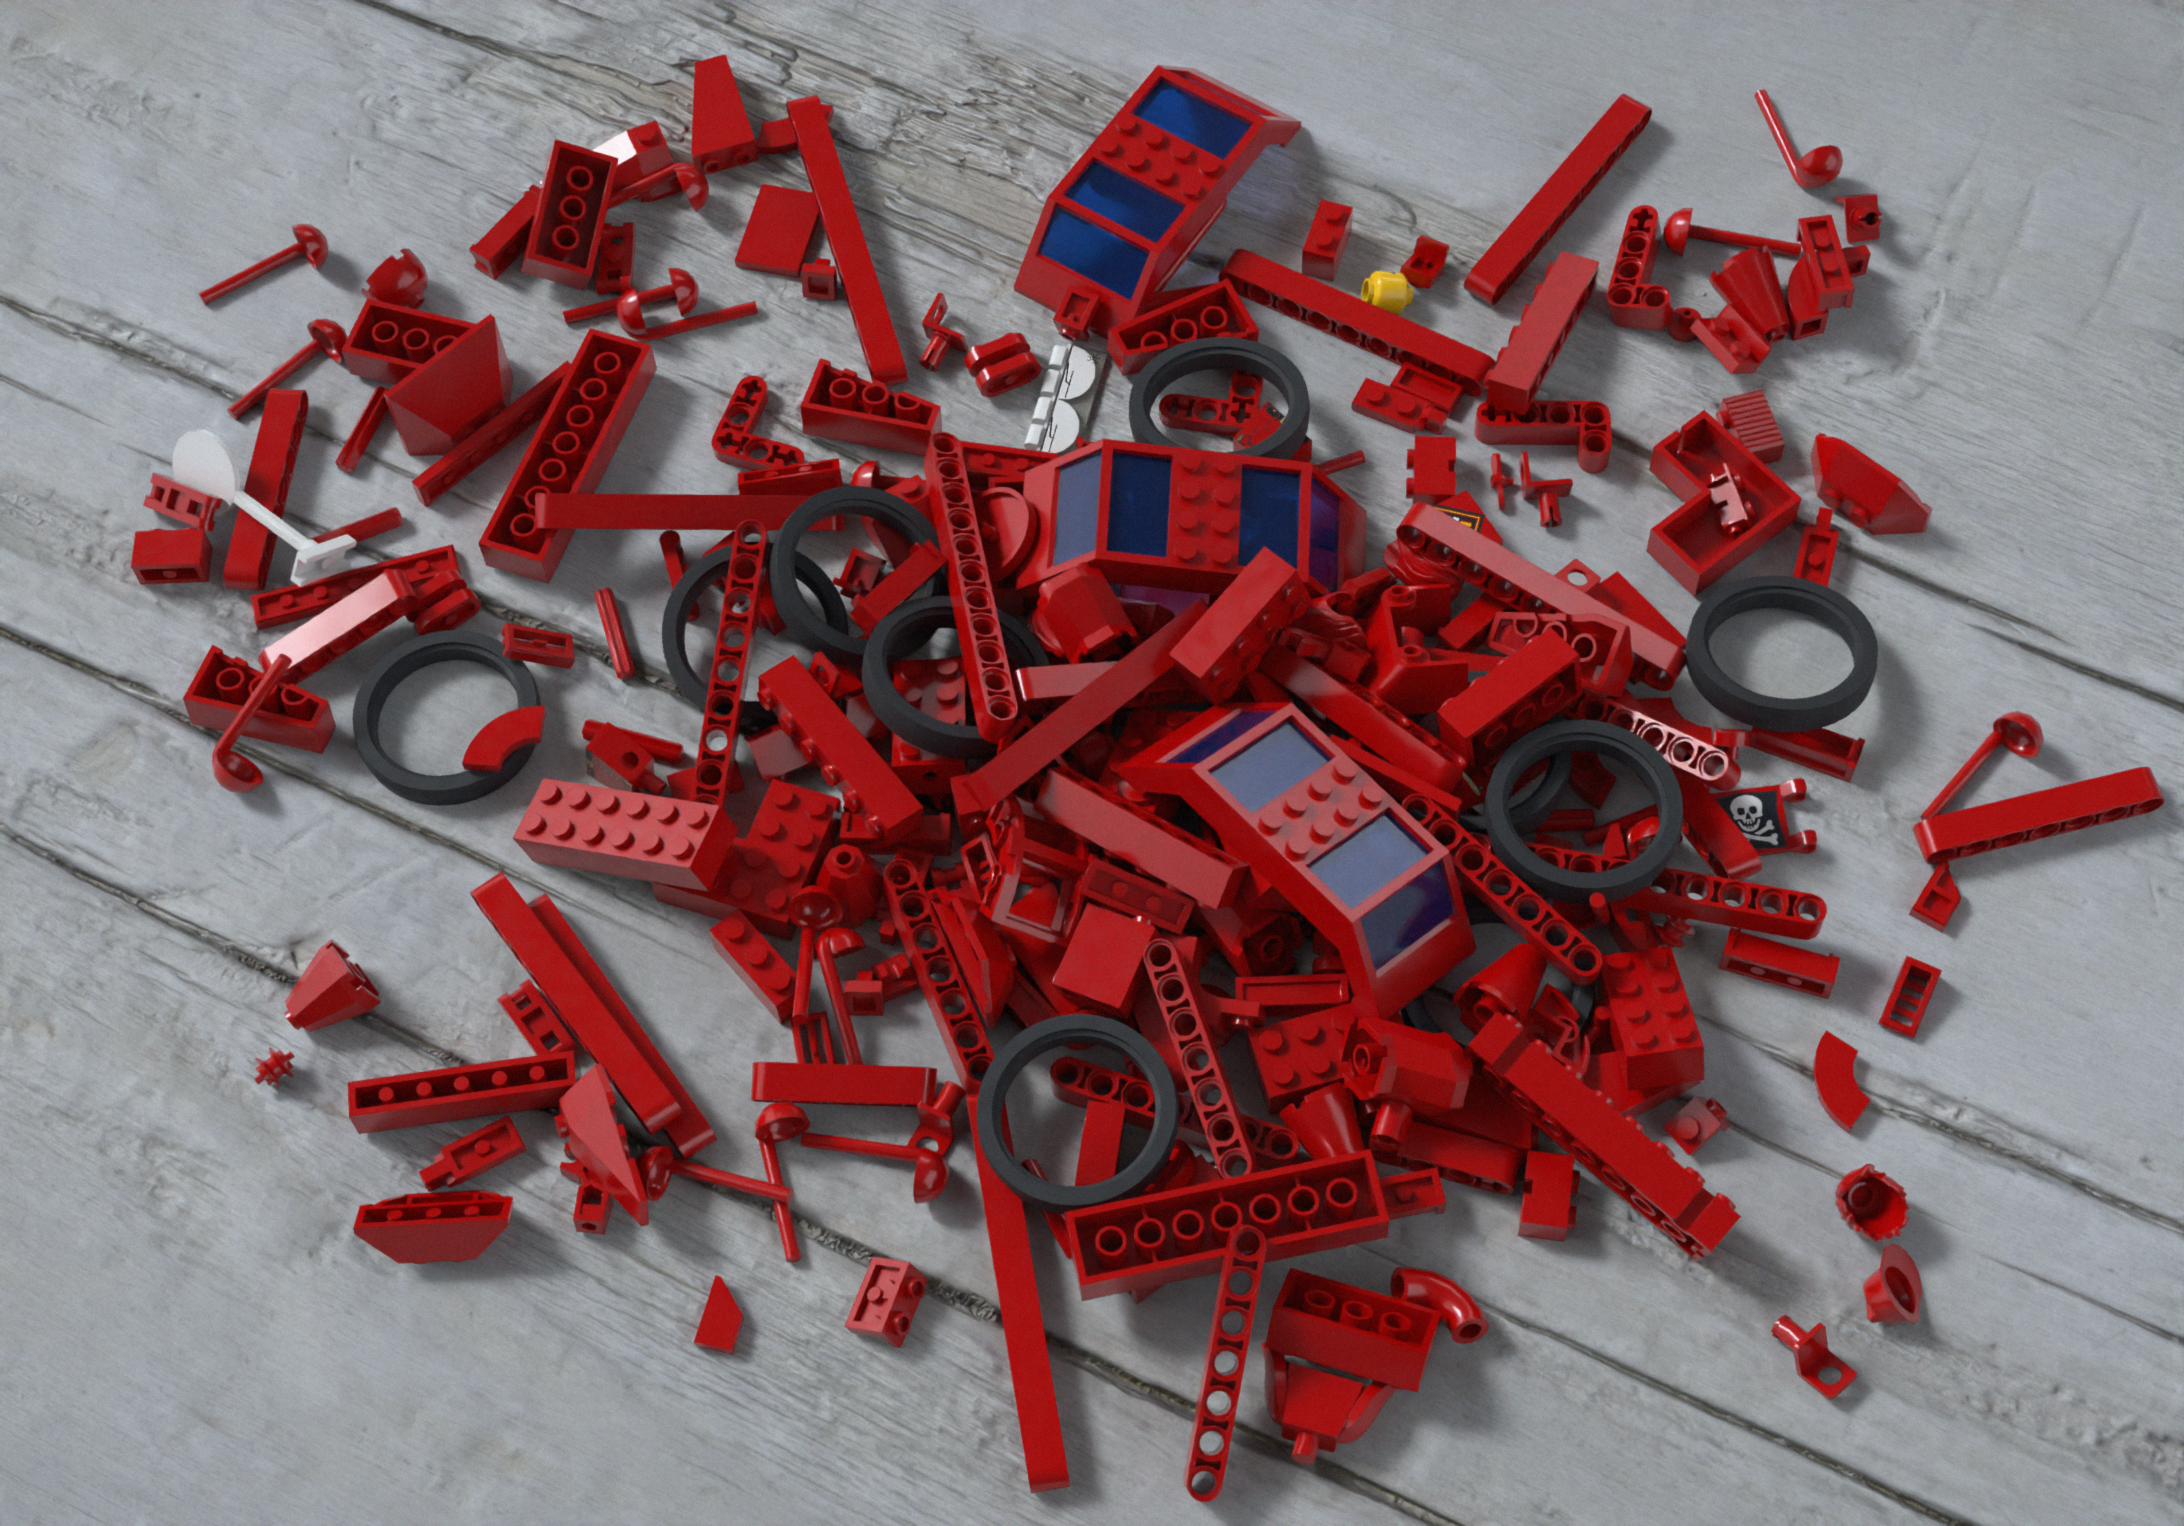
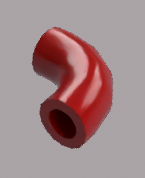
[1390,1267,1489,1344]

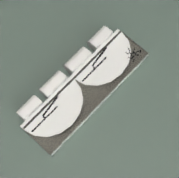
[1024,344,1107,457]

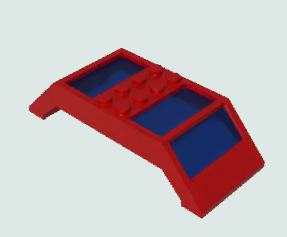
[1014,65,1302,340]
[1015,439,1367,620]
[1117,702,1477,1020]

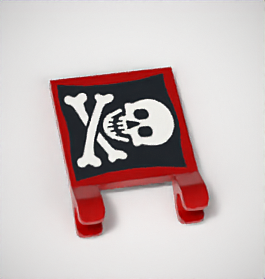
[1711,778,1817,856]

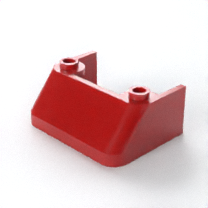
[1357,583,1468,715]

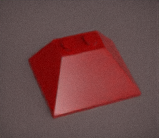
[384,314,513,456]

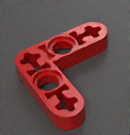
[1159,369,1264,436]
[711,375,806,471]

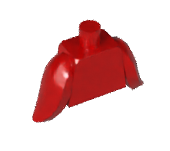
[1260,1342,1398,1465]

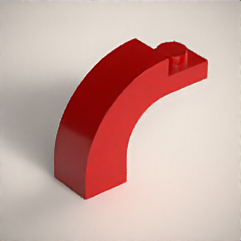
[1784,244,1871,341]
[1157,933,1266,1038]

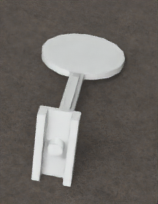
[172,429,357,587]

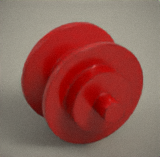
[1654,915,1695,949]
[254,1047,295,1088]

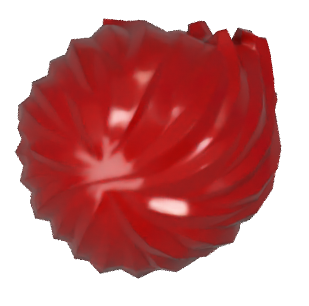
[1835,1164,1910,1242]

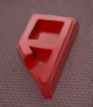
[1909,858,1961,932]

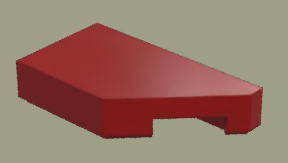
[694,1275,744,1355]

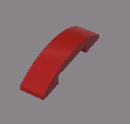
[1602,823,1650,953]

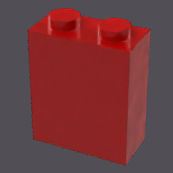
[1052,903,1162,1020]

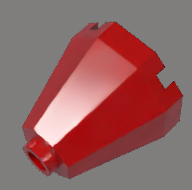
[814,844,884,930]
[284,939,381,1032]

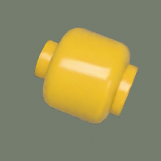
[1361,271,1413,315]

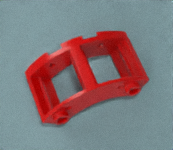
[979,793,1089,948]

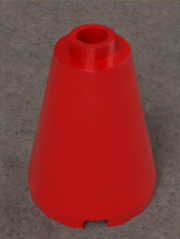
[1708,246,1791,344]
[1453,943,1547,1035]
[1279,1082,1365,1161]

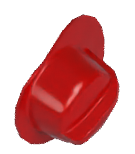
[1863,1243,1922,1325]

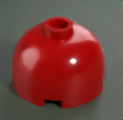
[361,248,428,309]

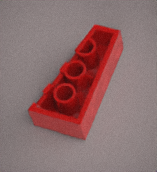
[1107,279,1259,376]
[800,358,942,457]
[183,645,336,754]

